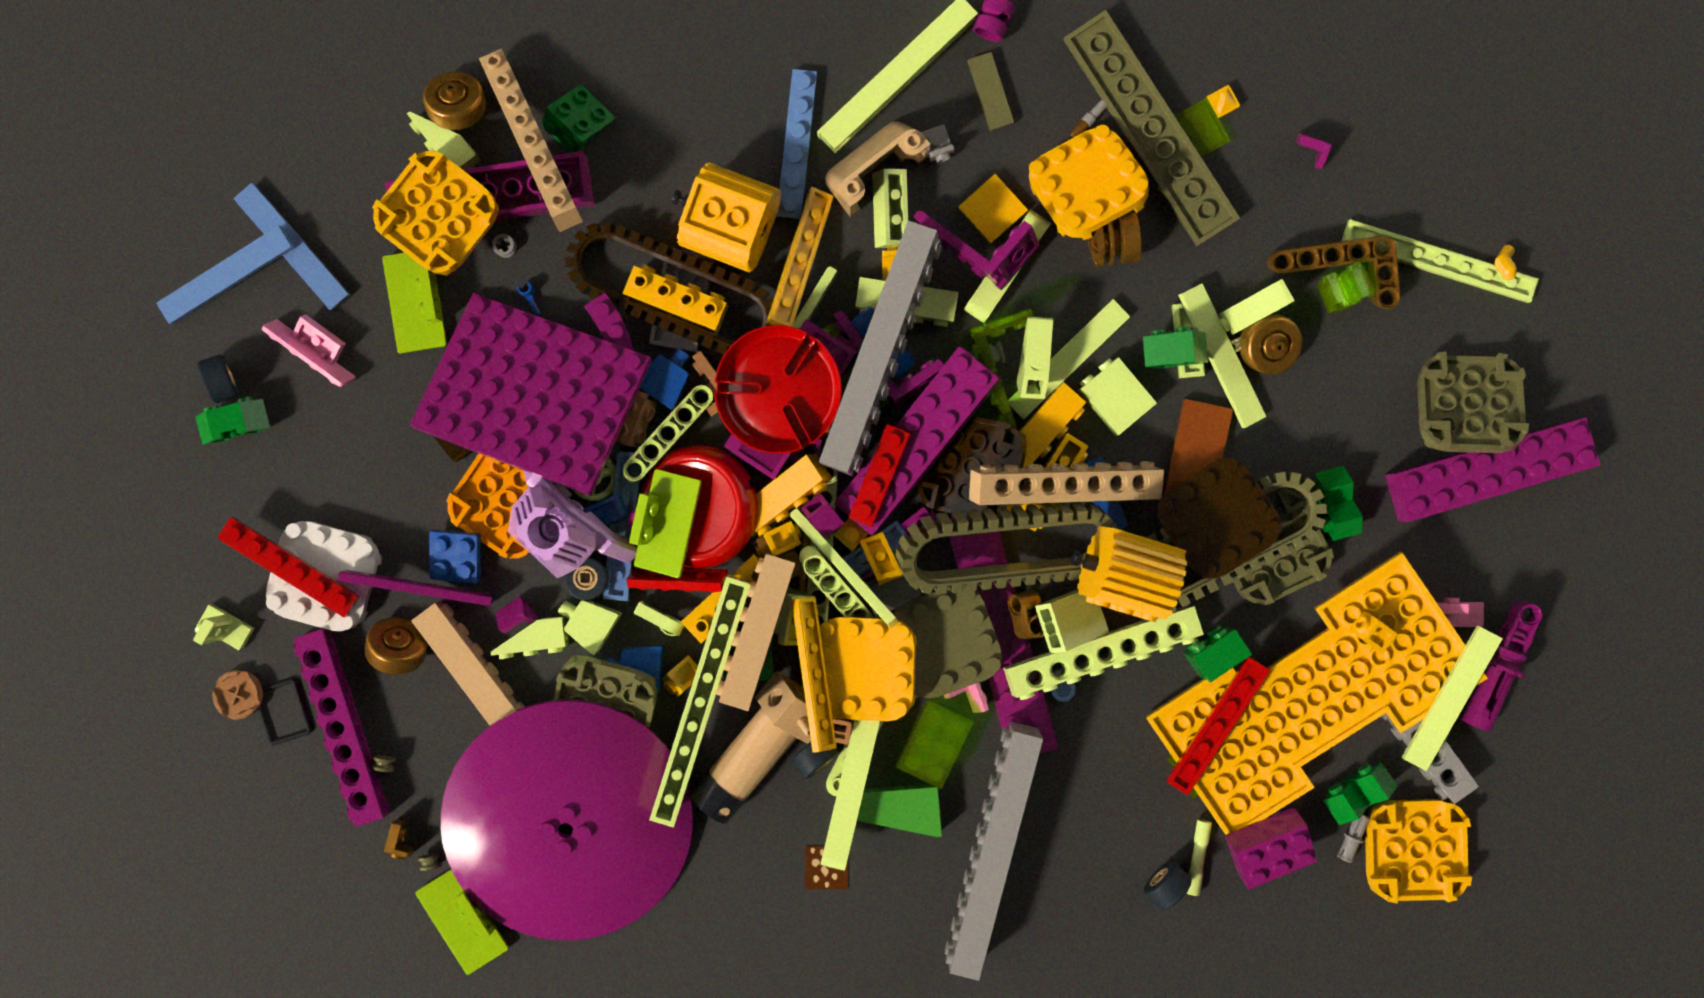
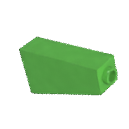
[857,783,942,837]

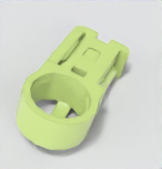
[634,601,684,636]

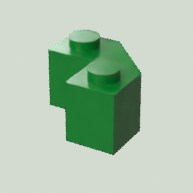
[195,397,270,445]
[1312,466,1363,541]
[1323,762,1397,825]

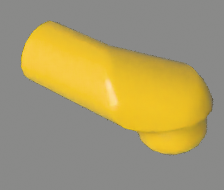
[1494,245,1517,280]

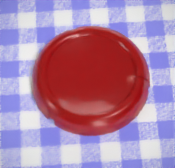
[714,325,842,454]
[641,445,758,569]

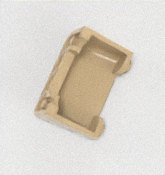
[825,121,931,218]

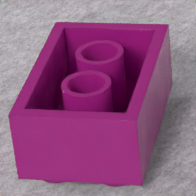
[1225,807,1317,890]

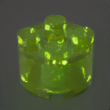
[1317,262,1377,314]

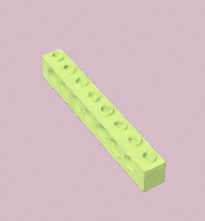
[1003,605,1204,700]

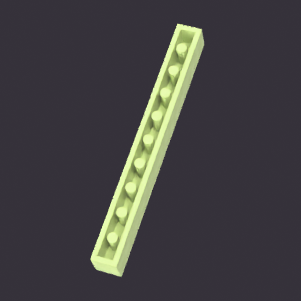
[649,575,752,828]

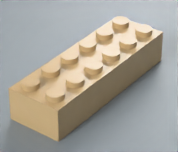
[716,554,795,711]

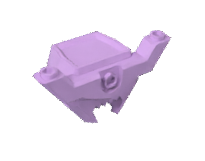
[508,471,637,578]

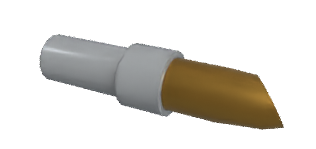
[1070,100,1107,137]

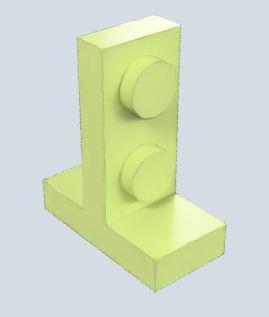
[193,604,255,650]

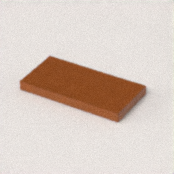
[1163,399,1233,495]

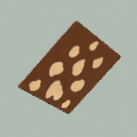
[805,846,848,889]

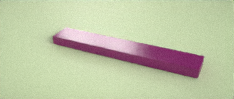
[337,569,493,606]

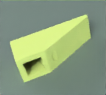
[407,112,481,170]
[1016,317,1053,399]
[491,616,570,659]

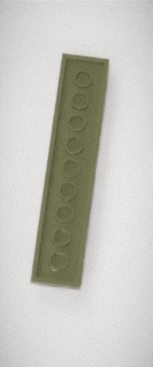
[1063,10,1240,247]

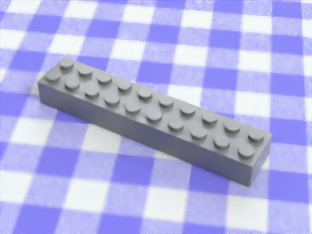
[819,221,942,476]
[945,721,1043,981]

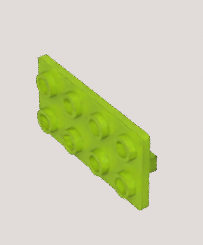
[382,253,447,354]
[629,469,702,578]
[415,869,509,975]

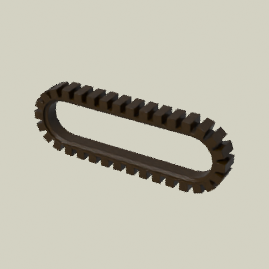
[565,222,774,354]

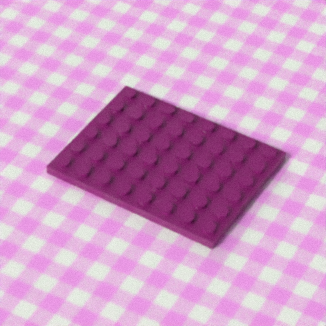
[409,293,652,496]

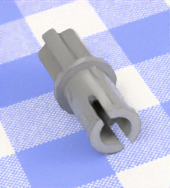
[1337,814,1369,863]

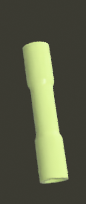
[1186,819,1212,896]

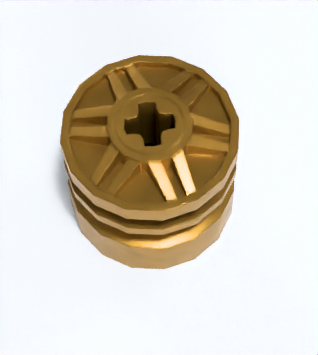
[1088,210,1141,268]

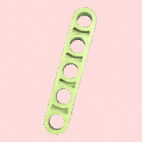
[964,209,1051,323]
[623,385,713,482]
[799,545,876,618]

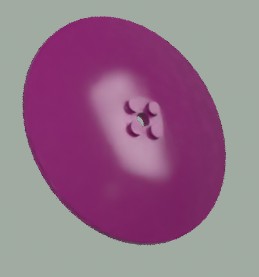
[441,700,693,940]

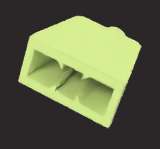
[558,600,622,656]

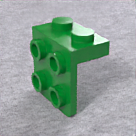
[541,85,614,153]

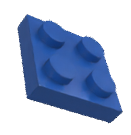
[429,529,481,584]

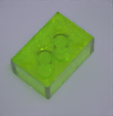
[896,698,974,789]

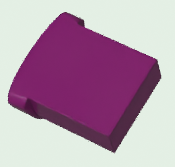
[1295,132,1332,169]
[496,596,539,634]

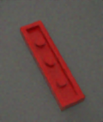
[849,424,912,527]
[626,566,729,593]

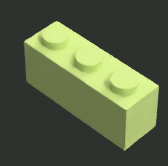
[872,169,908,248]

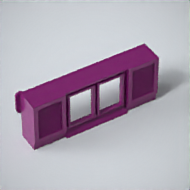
[724,319,860,480]

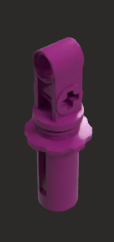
[1461,601,1542,733]

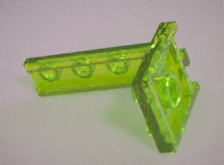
[969,309,1034,427]

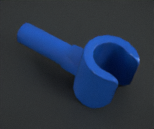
[517,281,541,316]

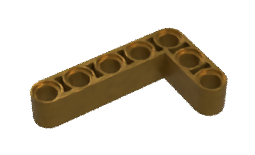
[1267,236,1400,309]

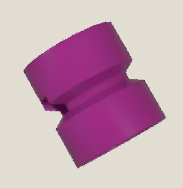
[973,0,1015,42]

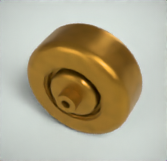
[423,71,486,130]
[1239,313,1302,375]
[365,617,428,675]

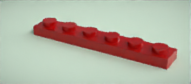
[217,517,360,618]
[1166,657,1271,795]

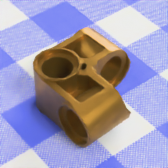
[1008,590,1044,639]

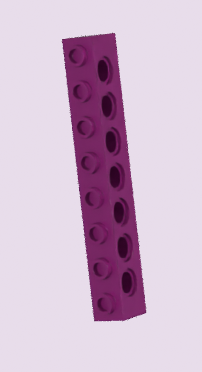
[293,629,390,827]

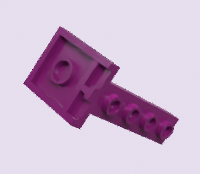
[913,211,1040,290]
[833,311,944,409]

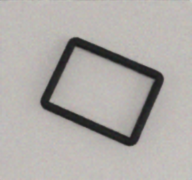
[258,678,312,746]

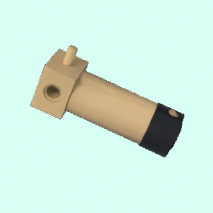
[689,671,811,824]

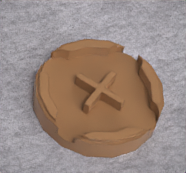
[212,670,263,720]

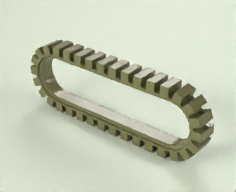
[1145,472,1327,612]
[896,502,1118,595]

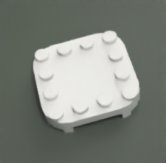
[266,521,382,631]

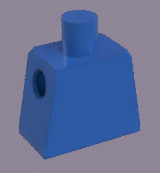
[640,348,691,410]
[607,644,665,694]

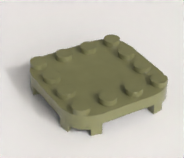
[1417,351,1529,453]
[1229,489,1334,605]
[892,584,1002,699]
[553,655,657,728]

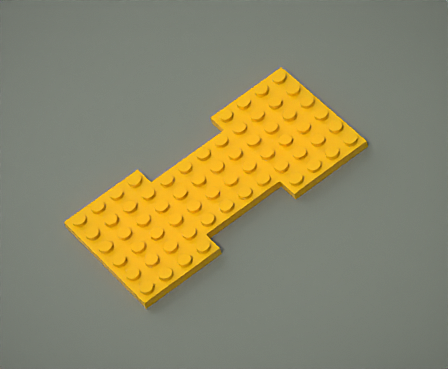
[1145,552,1488,835]

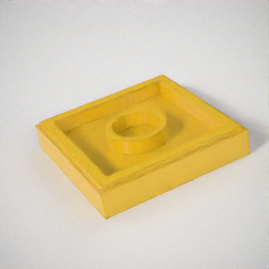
[958,174,1028,244]

